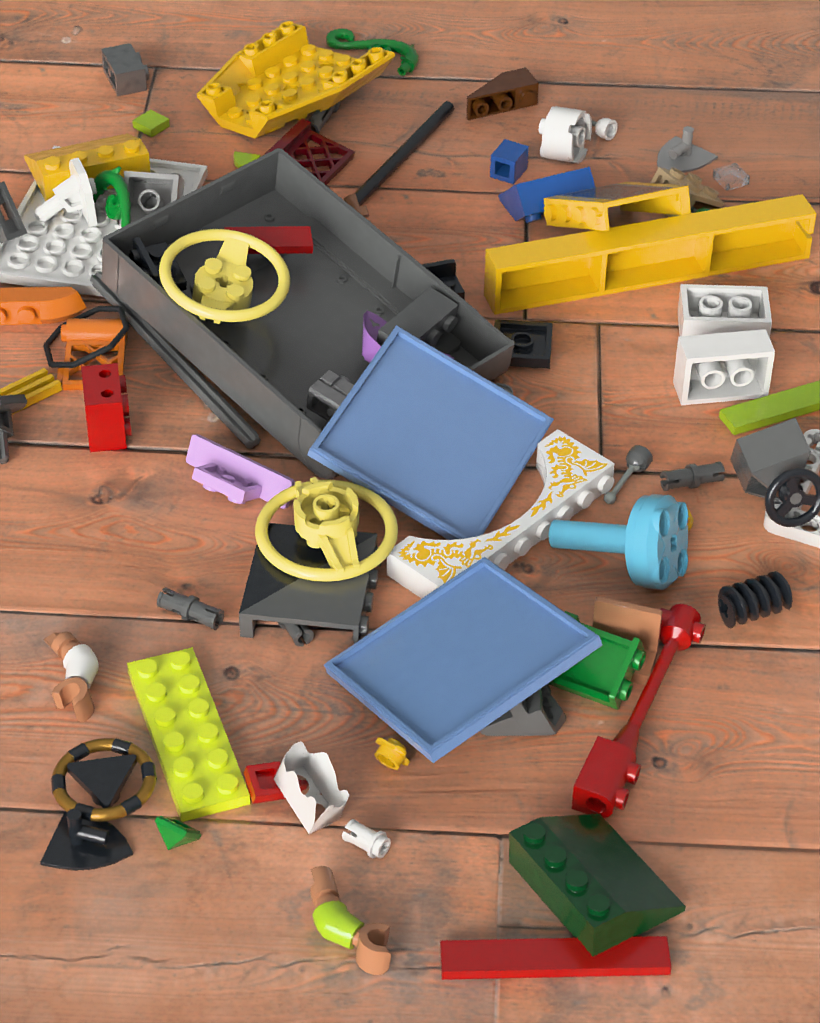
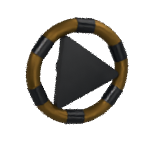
[51,738,157,822]

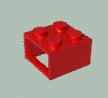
[81,363,132,452]

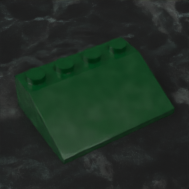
[509,814,686,956]

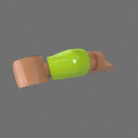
[310,866,391,975]

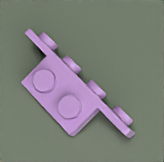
[186,434,295,509]

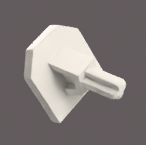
[35,158,98,227]

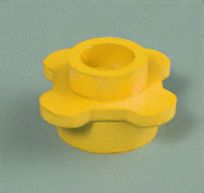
[374,737,410,770]

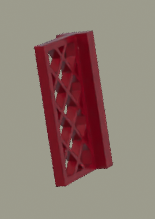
[264,118,355,185]

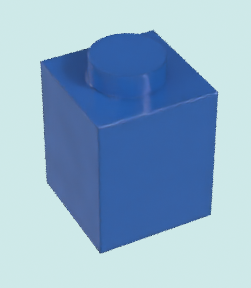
[490,139,529,184]

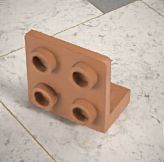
[592,596,663,685]

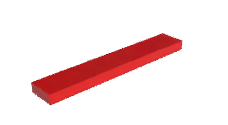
[440,936,672,980]

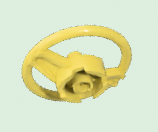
[159,229,290,324]
[255,477,398,582]

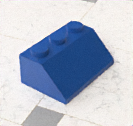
[498,166,596,223]

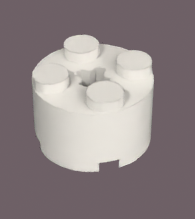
[539,106,592,163]

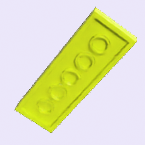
[127,647,250,822]

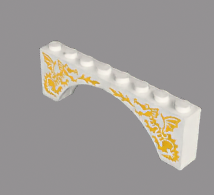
[387,429,615,599]

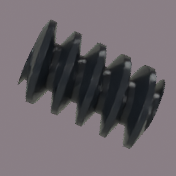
[718,571,793,628]

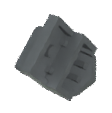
[480,684,567,736]

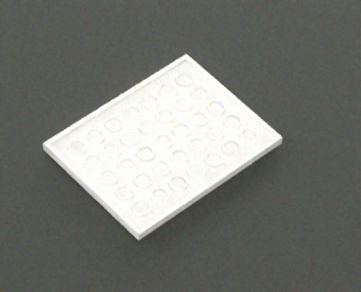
[0,146,208,297]

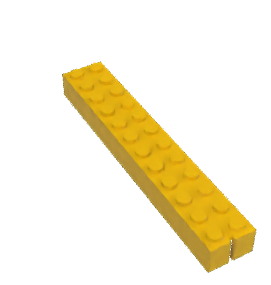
[484,194,816,315]

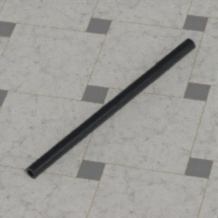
[354,101,454,207]

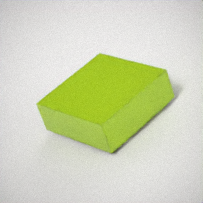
[132,109,170,137]

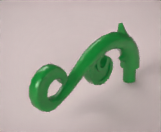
[326,29,419,76]
[93,166,131,228]

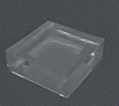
[712,163,750,191]

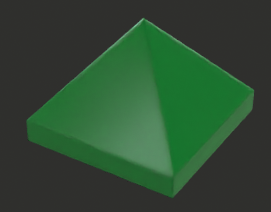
[155,816,202,850]

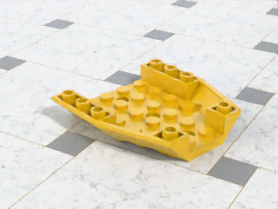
[197,21,395,139]

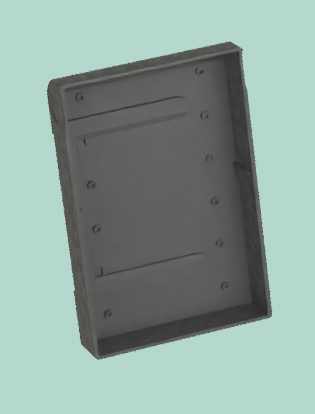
[102,148,514,479]

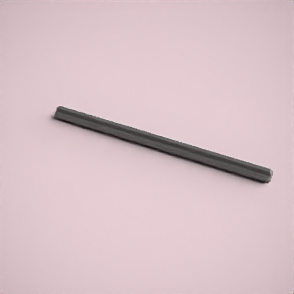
[90,271,261,449]

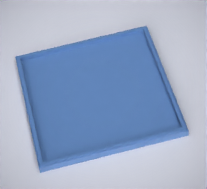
[307,325,554,540]
[324,557,602,763]

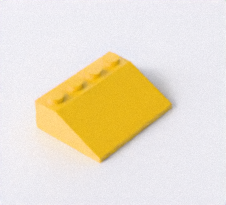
[24,133,151,201]

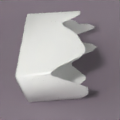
[274,741,349,834]

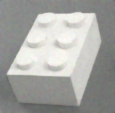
[677,284,772,338]
[673,329,775,405]

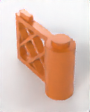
[57,318,128,390]

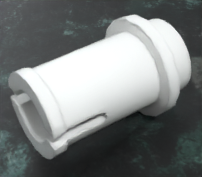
[342,819,391,858]

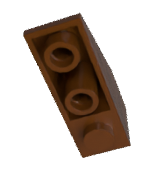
[466,67,539,120]

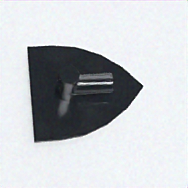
[40,809,133,871]

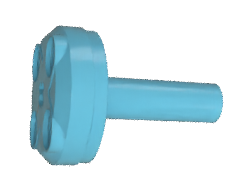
[549,494,688,590]

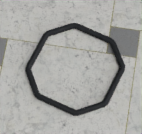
[43,306,130,368]

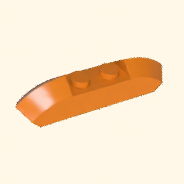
[0,287,87,325]

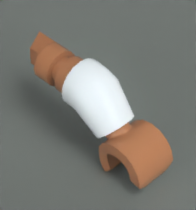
[44,632,99,722]

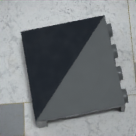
[239,523,382,644]

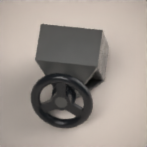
[730,417,820,527]

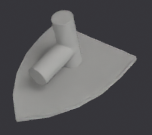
[657,126,718,173]

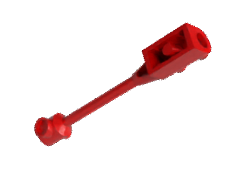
[571,604,706,818]

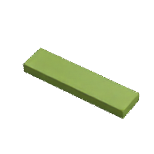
[719,380,820,435]

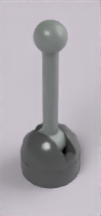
[604,445,653,504]

